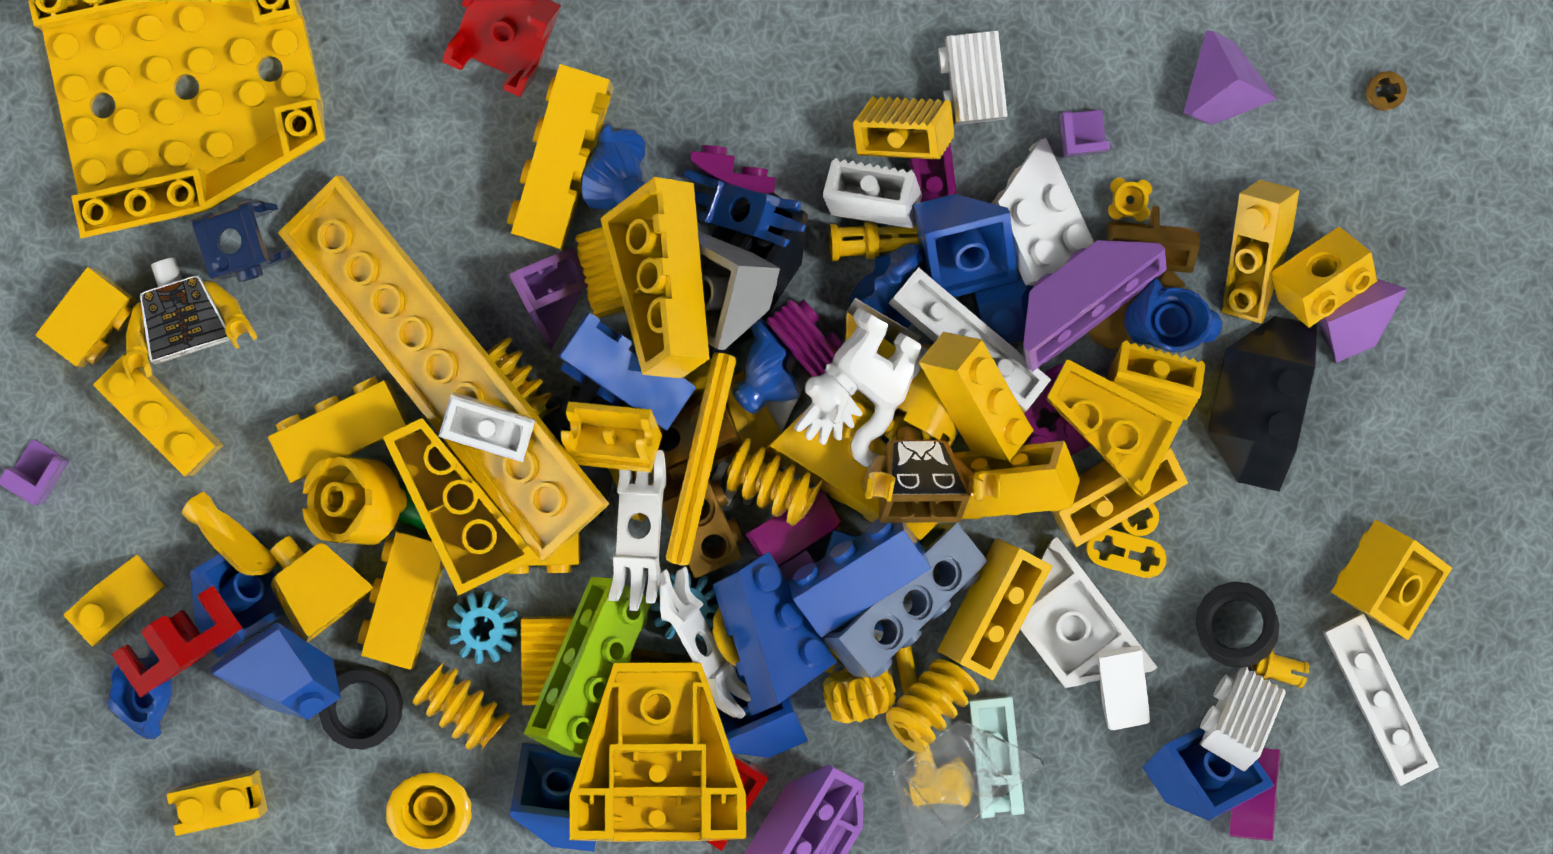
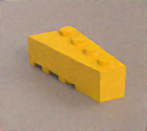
[600,177,709,379]
[765,407,938,541]

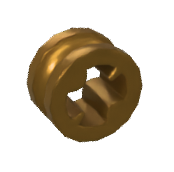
[1365,71,1407,111]

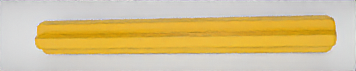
[666,352,736,566]

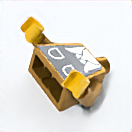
[861,425,1000,523]

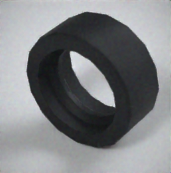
[1195,581,1280,668]
[318,666,403,750]

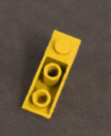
[1221,179,1299,324]

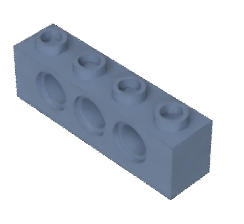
[822,522,988,678]

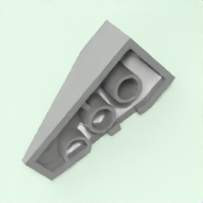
[698,231,780,350]

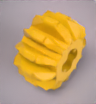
[822,666,896,724]

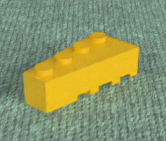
[507,64,614,251]
[383,418,538,595]

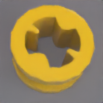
[1120,504,1159,536]

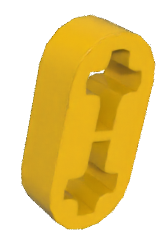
[1085,529,1167,578]

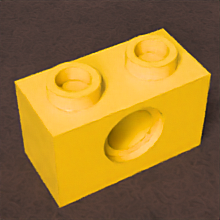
[1271,226,1377,328]

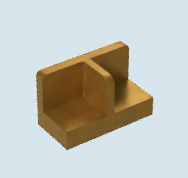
[1107,206,1200,273]

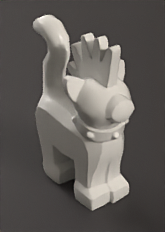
[794,308,928,467]

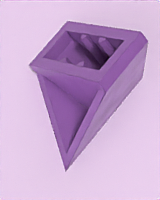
[1183,30,1277,125]
[509,247,588,350]
[1318,279,1407,363]

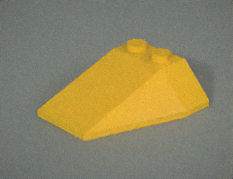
[569,663,746,842]

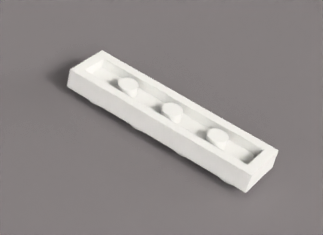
[888,267,1051,413]
[1322,612,1439,786]

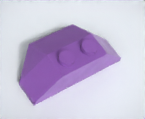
[1023,240,1167,372]
[745,764,864,854]

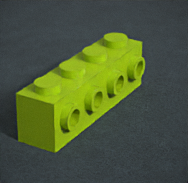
[524,577,652,758]

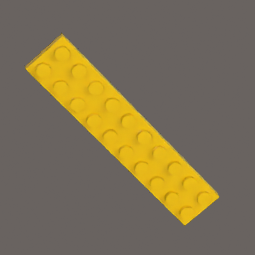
[278,175,609,561]

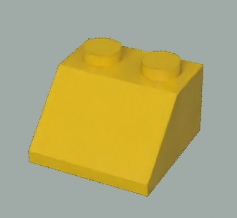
[1331,519,1452,640]

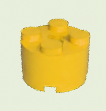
[302,456,407,545]

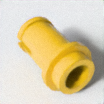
[1251,650,1310,689]

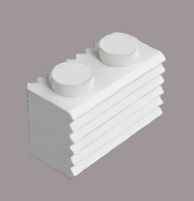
[938,31,1008,125]
[823,158,923,229]
[1200,667,1286,772]

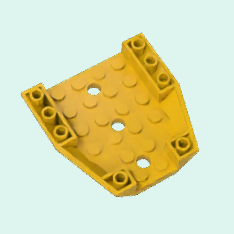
[28,0,326,239]

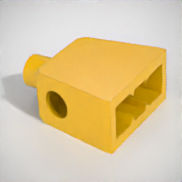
[269,535,373,643]

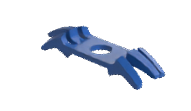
[683,169,806,247]

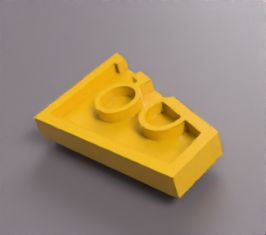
[1046,359,1184,497]

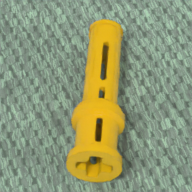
[828,221,921,262]

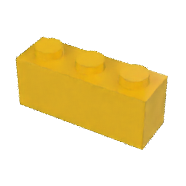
[918,332,1034,462]
[93,354,224,477]
[268,377,410,483]
[953,441,1080,520]
[1051,447,1188,547]
[357,530,444,670]
[937,538,1053,681]

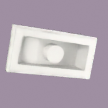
[438,392,535,462]
[1098,645,1150,730]

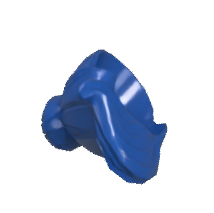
[582,124,646,210]
[849,243,923,328]
[1124,278,1222,353]
[732,317,799,414]
[107,649,172,739]

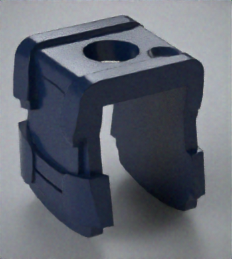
[192,199,291,282]

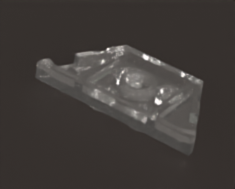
[891,719,1044,854]

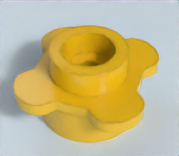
[1108,178,1152,222]

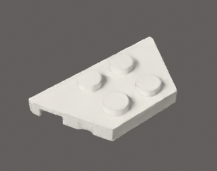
[992,138,1094,286]
[1020,536,1157,688]

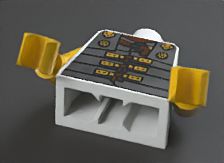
[122,257,257,380]

